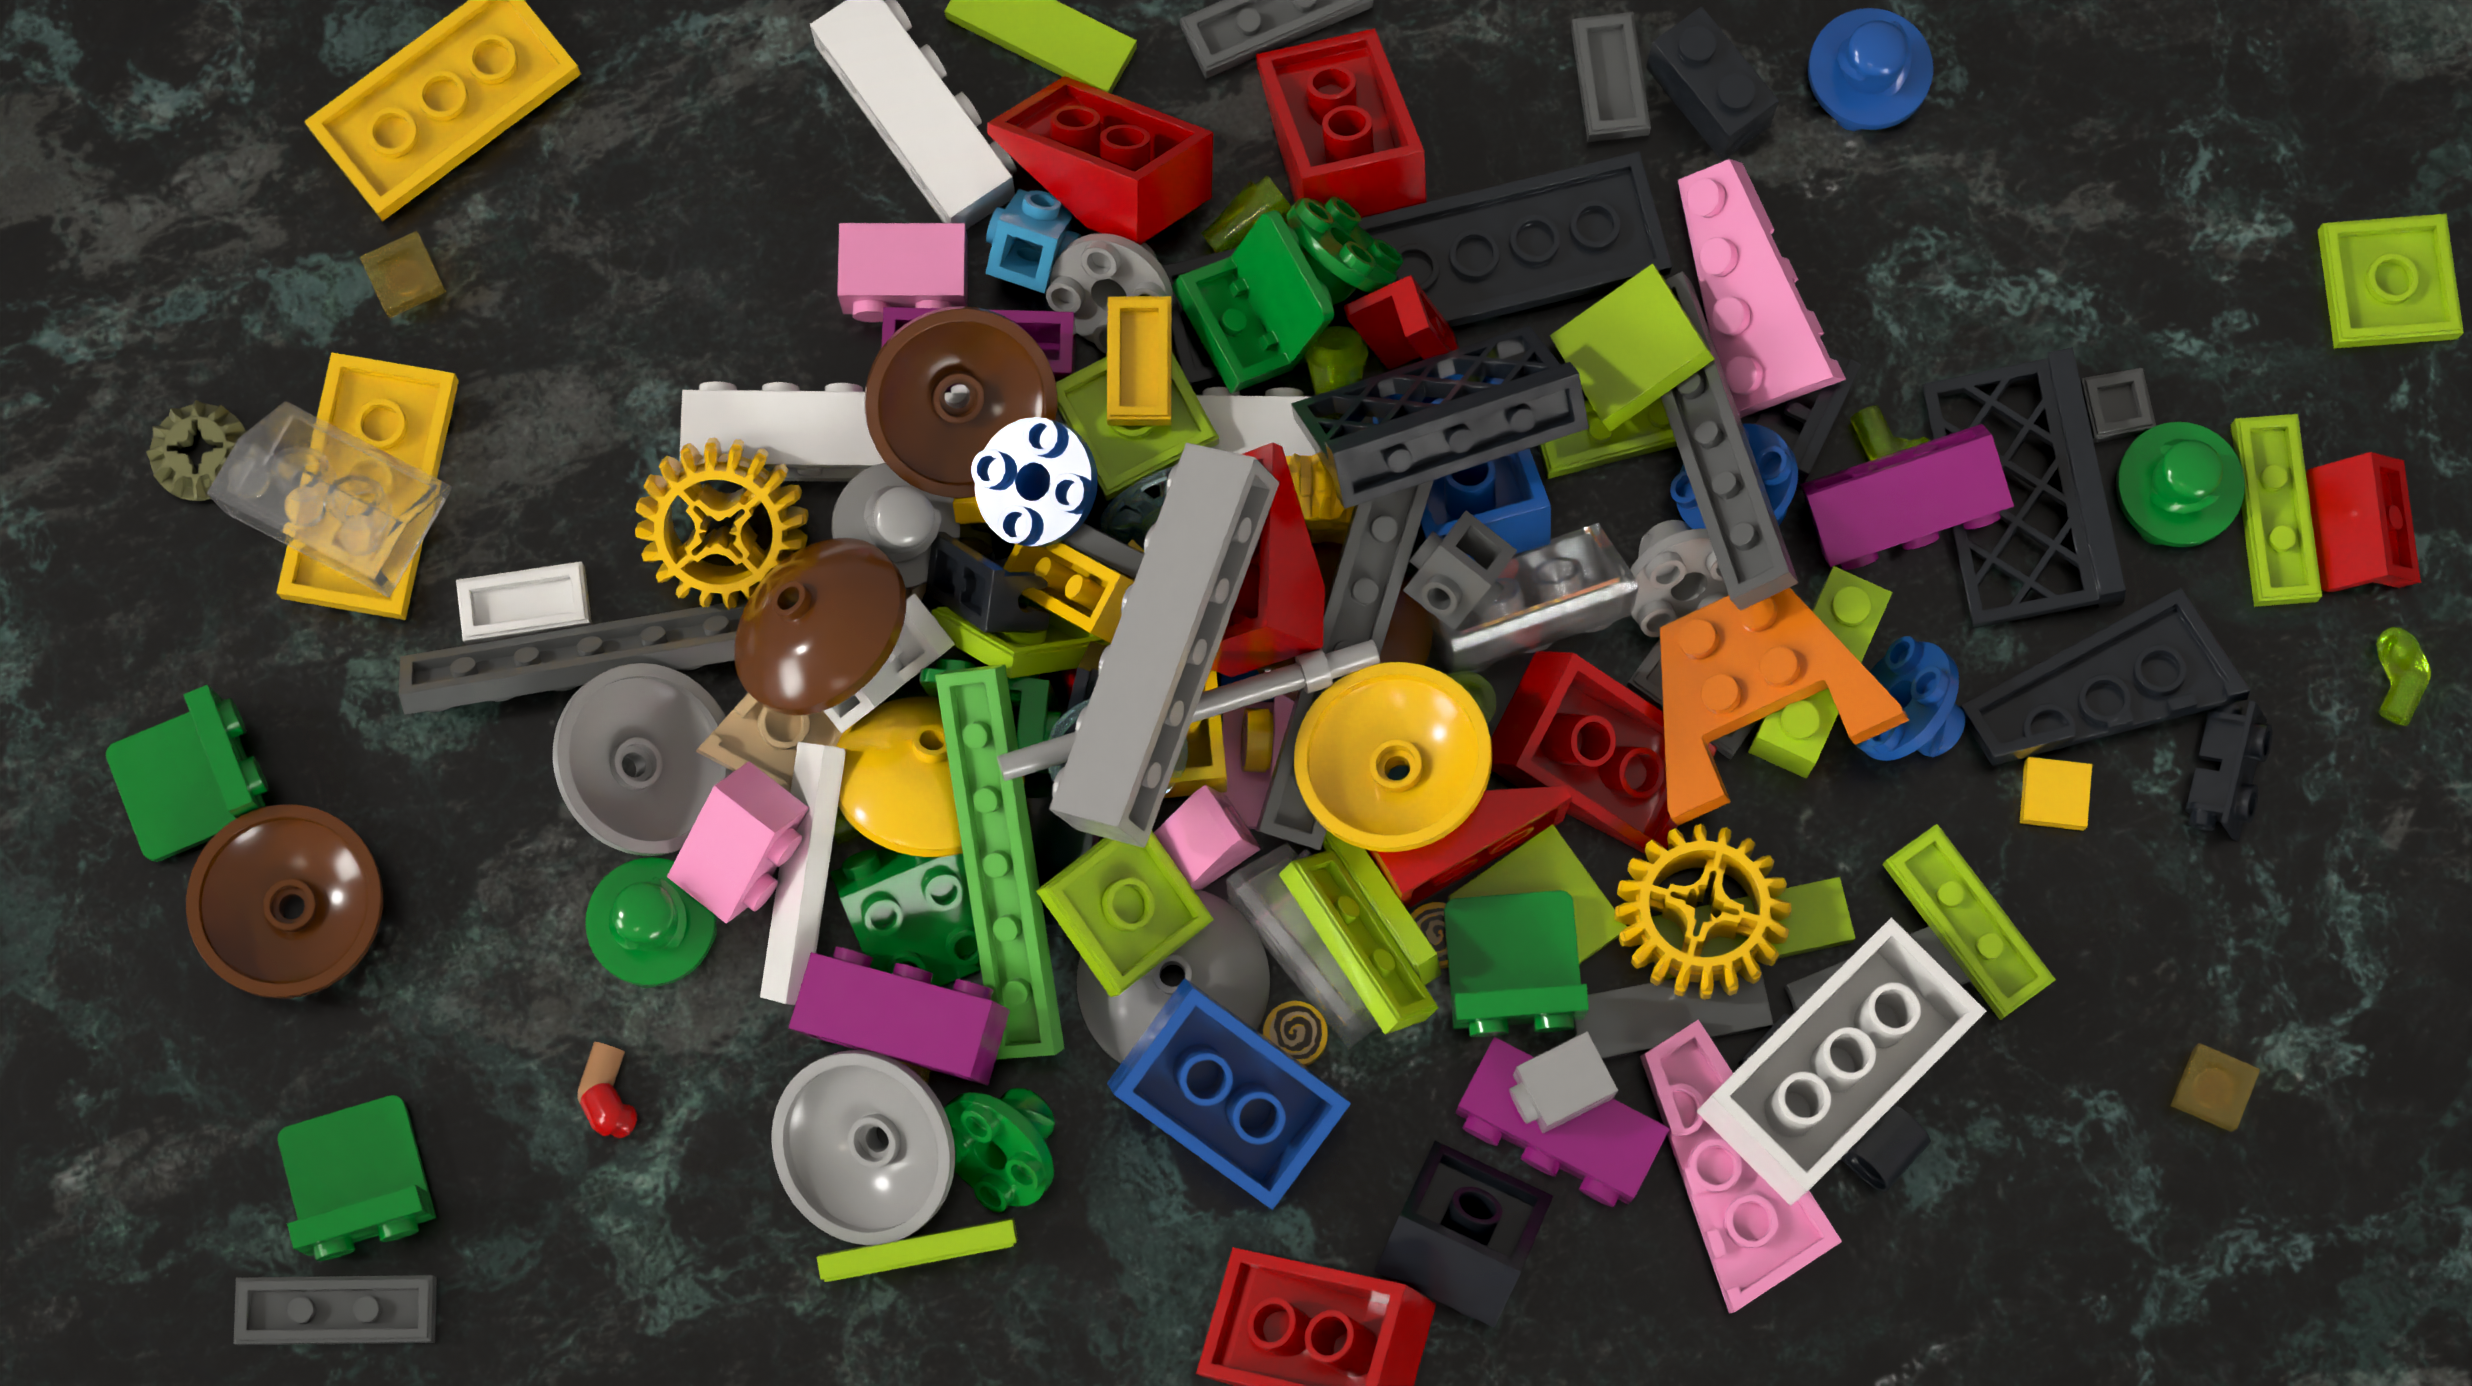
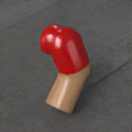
[577,1042,637,1138]

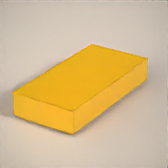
[1107,296,1172,426]

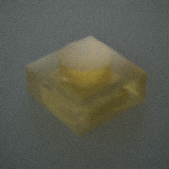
[360,231,446,318]
[2171,1043,2260,1132]

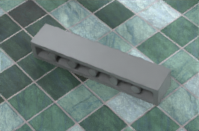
[1049,443,1279,848]

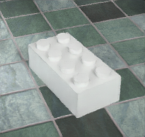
[1696,918,1986,1206]

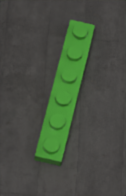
[935,664,1065,1059]

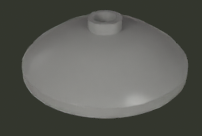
[553,663,733,856]
[1077,890,1270,1064]
[772,1050,955,1245]

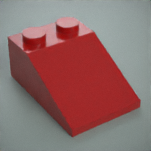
[1256,28,1427,218]
[987,76,1213,245]
[1211,442,1325,677]
[1491,651,1717,854]
[1365,786,1572,910]
[1196,1247,1436,1386]

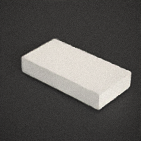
[456,562,592,645]

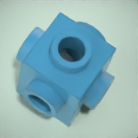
[985,189,1081,293]

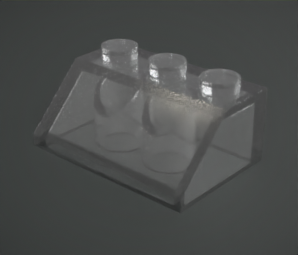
[207,401,452,598]
[1427,523,1638,677]
[1227,842,1379,1049]

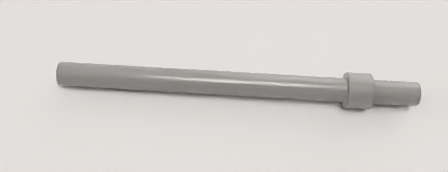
[997,639,1380,781]

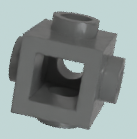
[1403,511,1517,630]

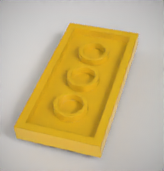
[304,0,581,221]
[277,352,459,620]

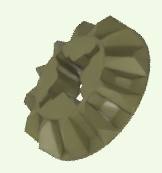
[146,400,250,501]

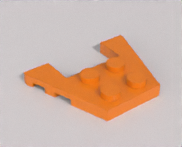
[1660,587,1909,826]

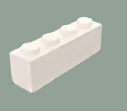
[810,0,1017,230]

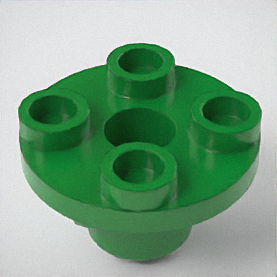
[1287,196,1403,306]
[2116,422,2245,547]
[585,857,717,988]
[943,1087,1055,1212]

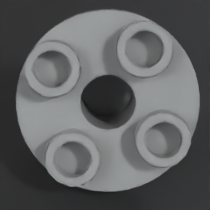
[1046,234,1173,354]
[832,463,960,590]
[1624,520,1729,637]

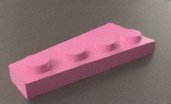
[1678,159,1846,418]
[1640,1019,1842,1313]

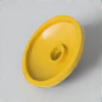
[1294,662,1492,852]
[836,696,1025,857]

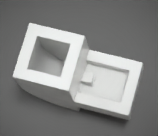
[824,593,955,733]

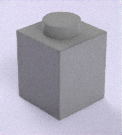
[1509,1031,1618,1133]

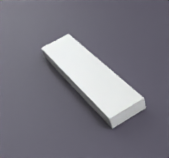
[760,742,846,1005]

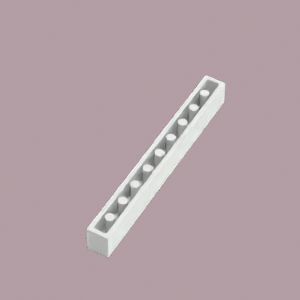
[679,382,1316,485]

